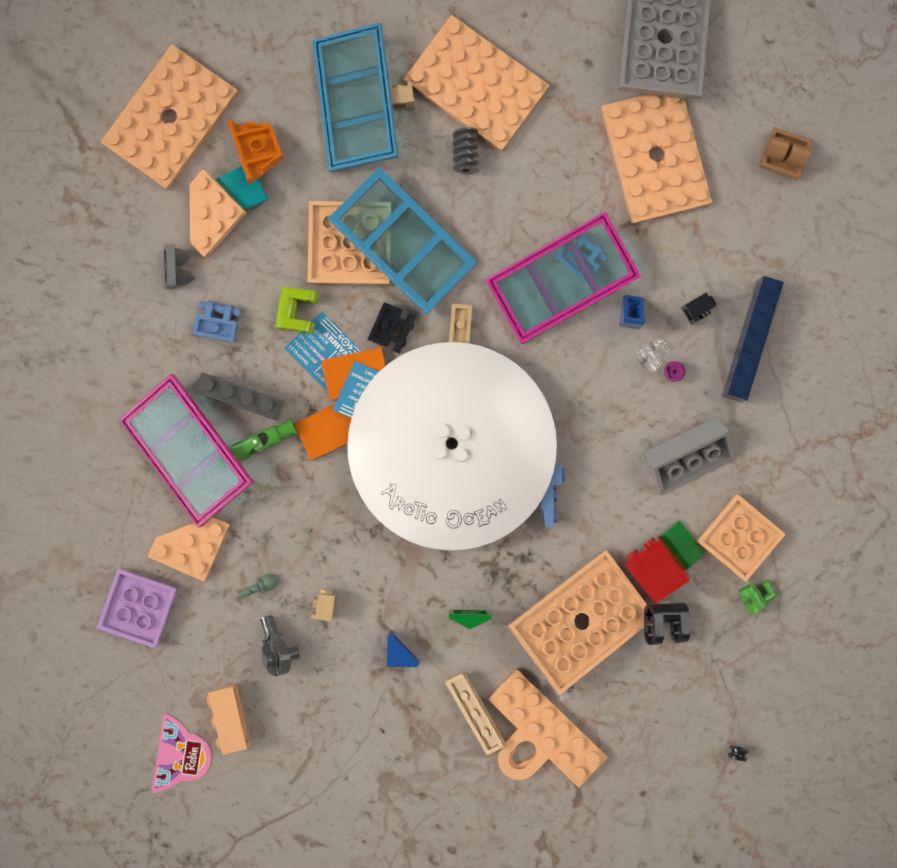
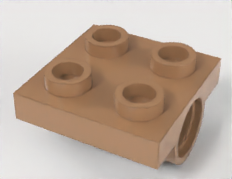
[759,127,813,181]

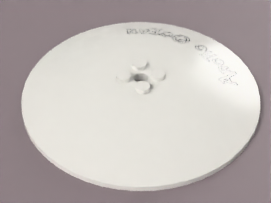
[348,342,557,550]

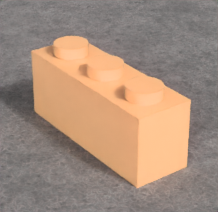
[207,683,251,755]

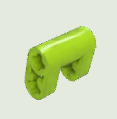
[275,287,320,334]

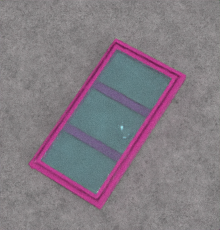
[486,212,641,344]
[119,374,254,528]

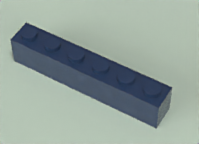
[722,276,784,403]

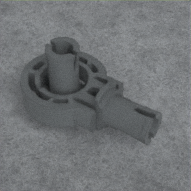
[260,615,300,676]

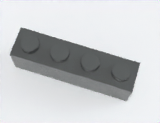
[195,372,284,421]

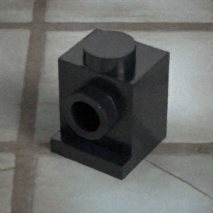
[681,292,716,325]

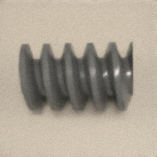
[452,127,479,174]

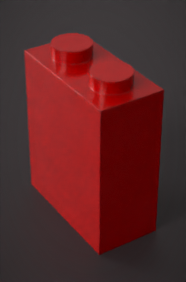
[625,536,690,604]

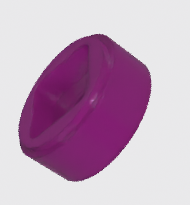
[664,361,686,382]

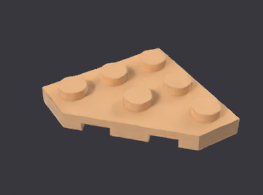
[190,169,247,258]
[148,517,231,582]

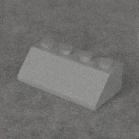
[643,417,735,495]

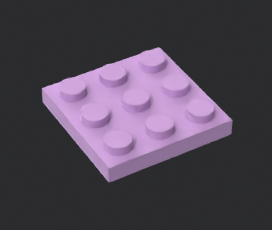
[97,568,178,648]

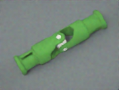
[217,418,298,469]

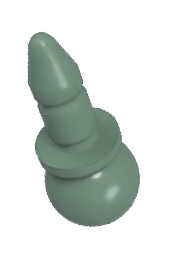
[239,574,278,597]

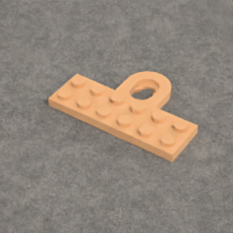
[488,668,608,788]

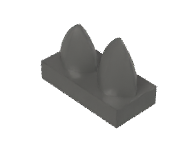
[163,244,195,289]

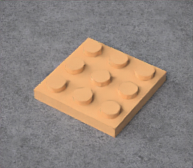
[696,494,786,582]

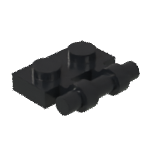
[367,302,416,354]

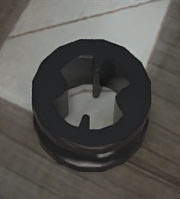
[728,745,749,762]

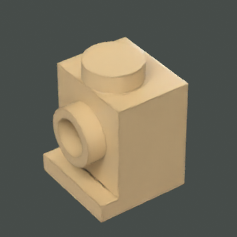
[390,81,415,111]
[311,589,337,621]

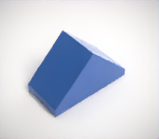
[619,295,645,329]
[387,631,420,667]

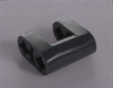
[644,603,690,645]

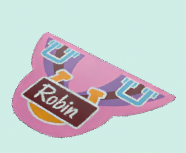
[151,714,211,793]

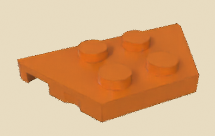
[227,120,283,185]

